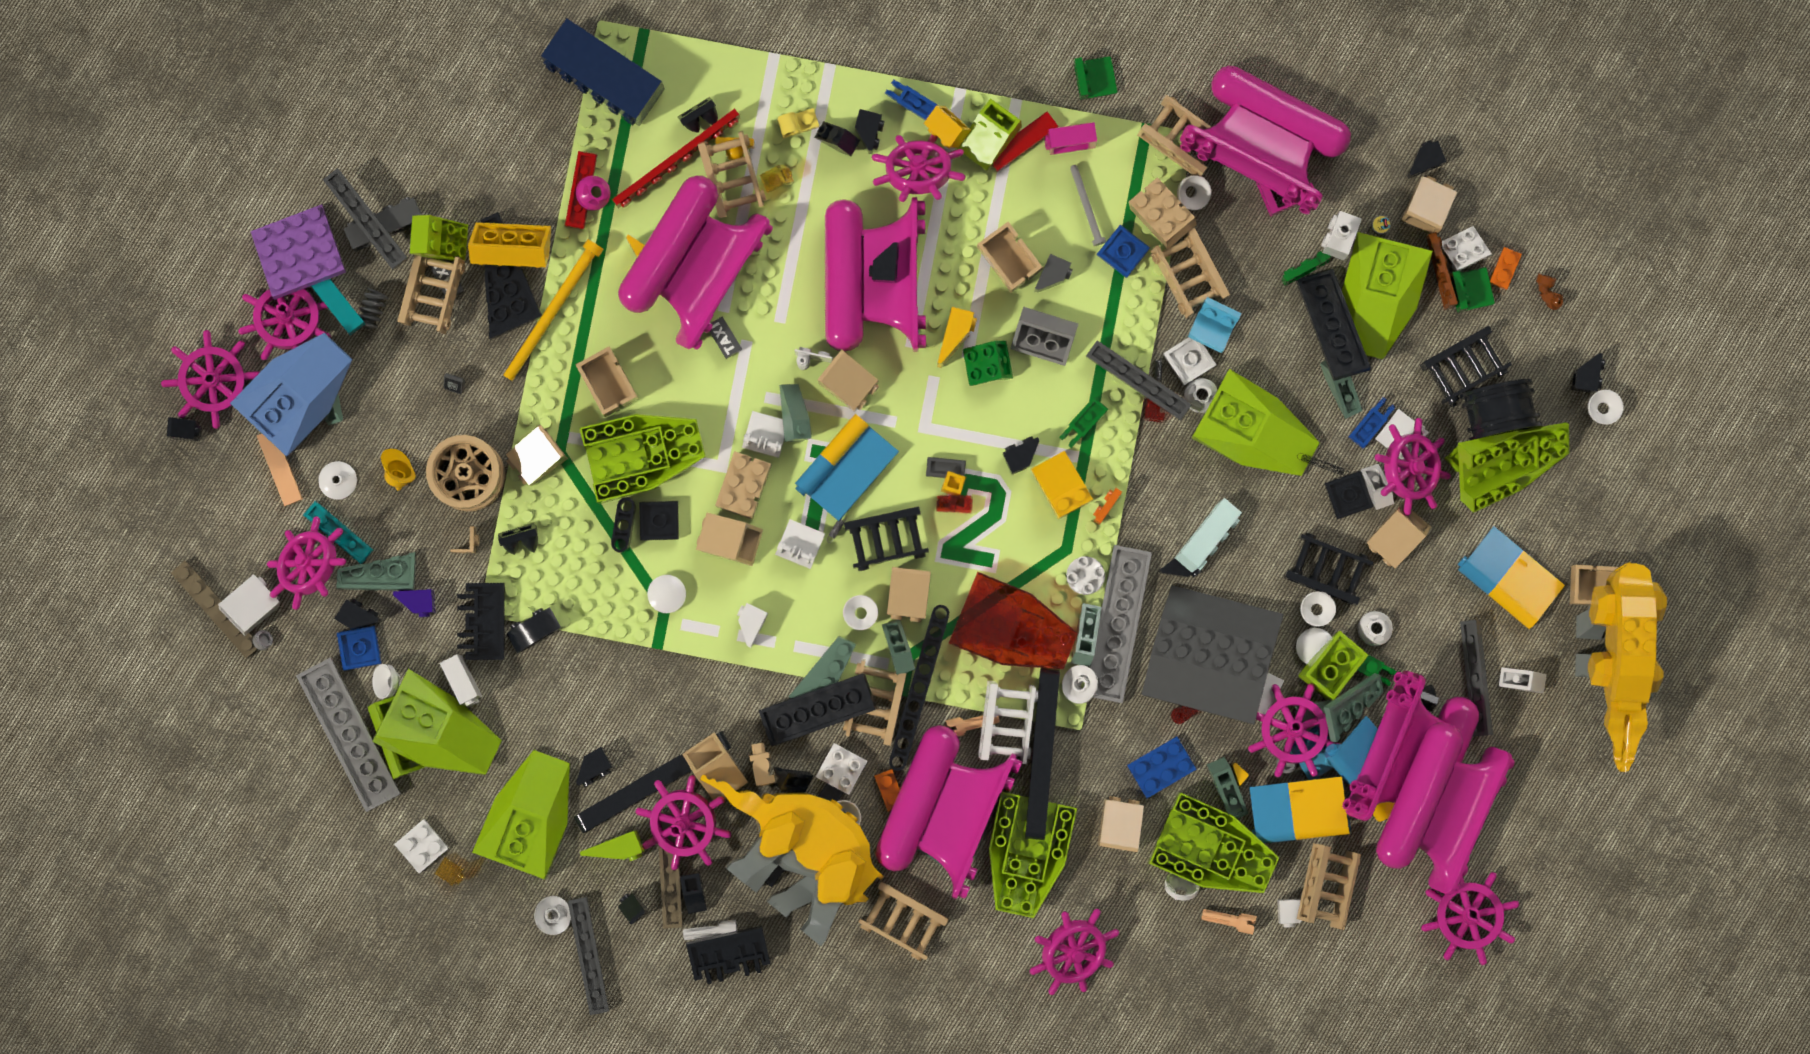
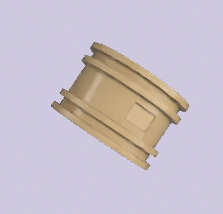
[426,435,505,512]

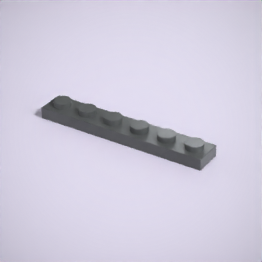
[323,168,408,270]
[1086,340,1192,421]
[1460,619,1493,737]
[568,897,610,1015]

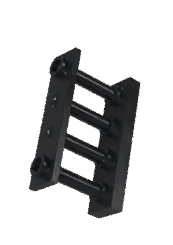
[1420,325,1512,405]
[844,507,929,571]
[1284,533,1374,606]

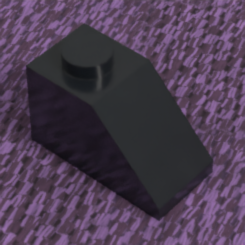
[1407,140,1447,179]
[869,242,899,283]
[167,417,202,442]
[1158,558,1202,578]
[618,893,649,925]

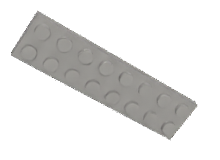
[1090,545,1152,703]
[296,658,401,812]

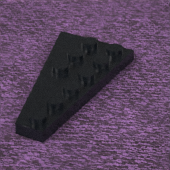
[481,212,542,340]

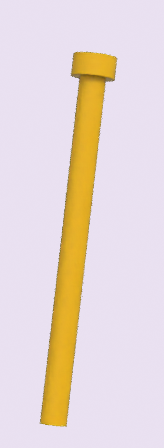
[503,239,604,382]

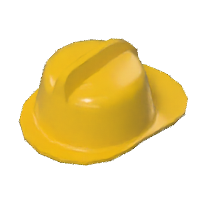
[381,448,416,491]

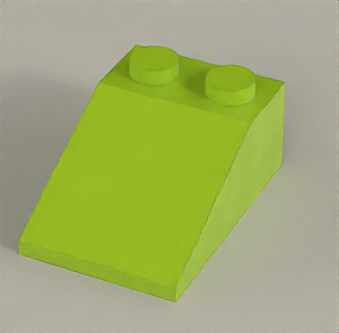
[1298,630,1368,700]
[580,830,645,861]

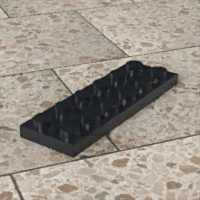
[1296,269,1371,381]
[758,673,877,747]

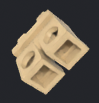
[749,743,777,787]

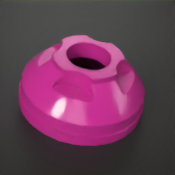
[576,176,611,211]

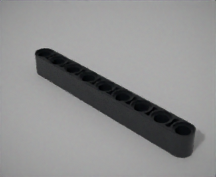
[889,605,950,771]
[1025,667,1060,840]
[574,731,732,834]

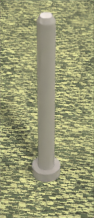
[1070,165,1106,246]

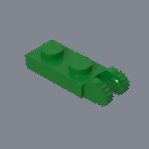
[1282,250,1331,286]
[1059,397,1108,448]
[1357,655,1397,686]

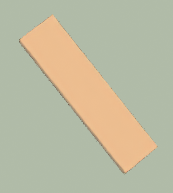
[257,434,303,507]

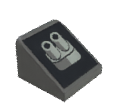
[443,373,466,394]

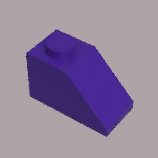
[393,589,435,618]

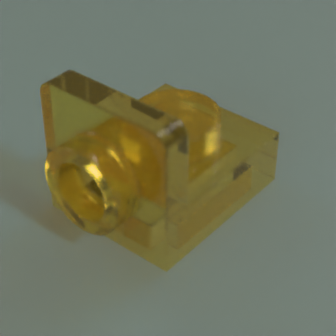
[759,165,793,192]
[434,857,465,886]

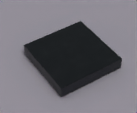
[1324,471,1374,520]
[639,501,679,541]

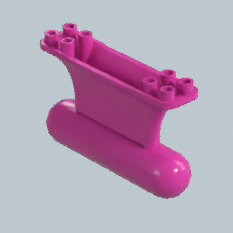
[1180,65,1351,214]
[618,175,773,350]
[825,197,926,352]
[1342,671,1479,821]
[1376,722,1515,895]
[875,725,1022,899]

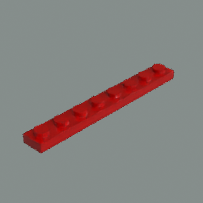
[612,108,740,209]

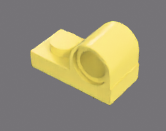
[777,108,819,139]

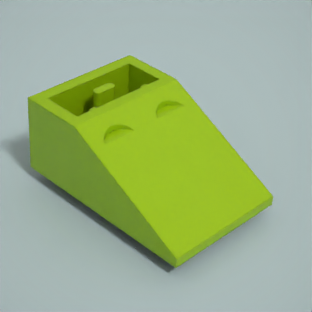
[957,98,1022,171]
[409,215,468,262]

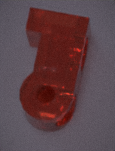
[1144,399,1165,423]
[936,495,973,514]
[1170,706,1199,724]

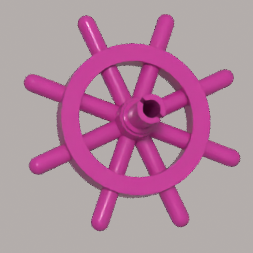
[871,134,966,202]
[238,288,331,360]
[161,330,260,429]
[1374,418,1451,516]
[267,516,346,610]
[1248,683,1340,777]
[635,775,731,870]
[1421,872,1519,965]
[1029,909,1119,995]

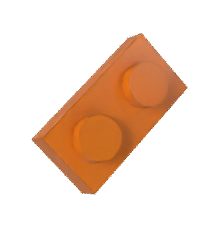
[1490,247,1522,290]
[1093,488,1122,525]
[874,769,900,812]

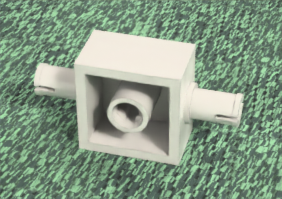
[1321,211,1362,260]

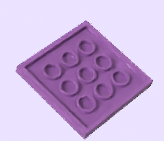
[251,204,346,300]

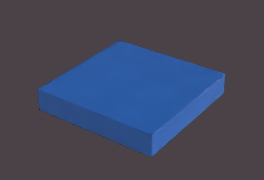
[1097,225,1150,278]
[337,626,382,671]

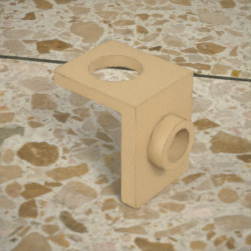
[450,526,480,553]

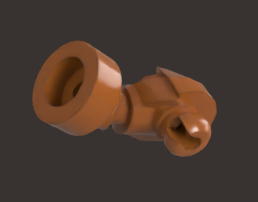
[1536,273,1564,310]

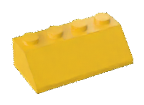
[468,222,551,268]

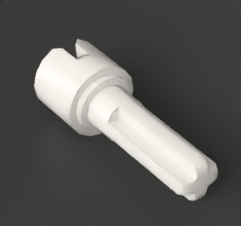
[683,920,738,940]

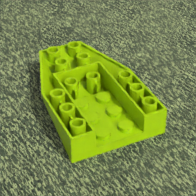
[1342,232,1432,360]
[1191,369,1320,476]
[580,414,705,504]
[1458,422,1570,513]
[372,669,502,775]
[472,750,570,879]
[989,792,1077,918]
[1148,792,1279,893]

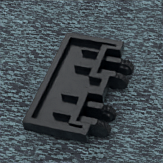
[457,583,505,660]
[686,926,770,984]

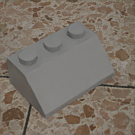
[1011,307,1078,366]

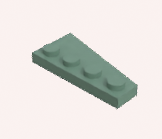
[336,552,416,591]
[789,636,856,698]
[1324,673,1384,743]

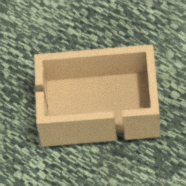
[1129,177,1197,249]
[977,222,1043,293]
[576,346,639,417]
[715,451,772,520]
[1570,565,1618,605]

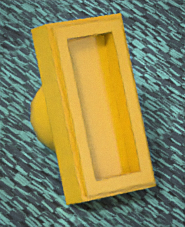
[715,137,755,161]

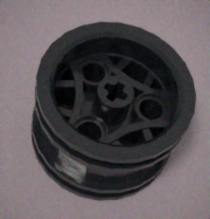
[1460,378,1542,440]

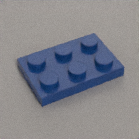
[1127,736,1197,799]

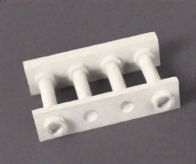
[978,680,1038,764]

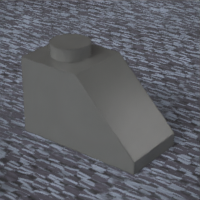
[1035,254,1073,293]

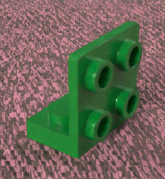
[1073,56,1117,100]
[1450,268,1495,313]
[963,341,1013,386]

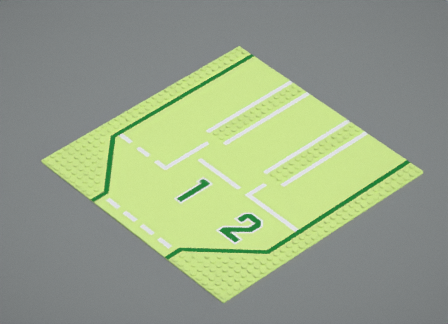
[485,21,1191,730]

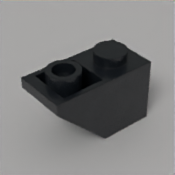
[855,109,885,154]
[814,121,860,156]
[1571,353,1605,393]
[1002,436,1039,475]
[334,598,382,629]
[576,747,614,787]
[680,872,707,914]

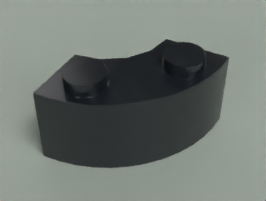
[507,607,561,654]

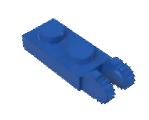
[885,79,939,121]
[1348,397,1396,449]

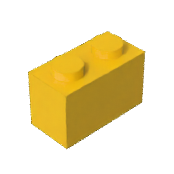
[924,105,971,148]

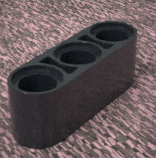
[611,497,636,553]

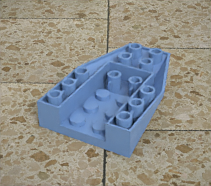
[230,333,353,457]

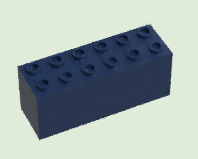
[541,18,665,126]

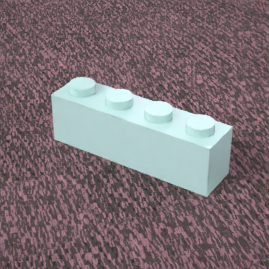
[1175,498,1242,572]

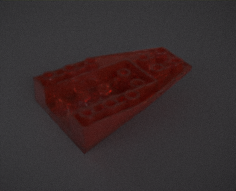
[948,572,1078,669]

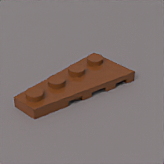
[1426,232,1458,311]

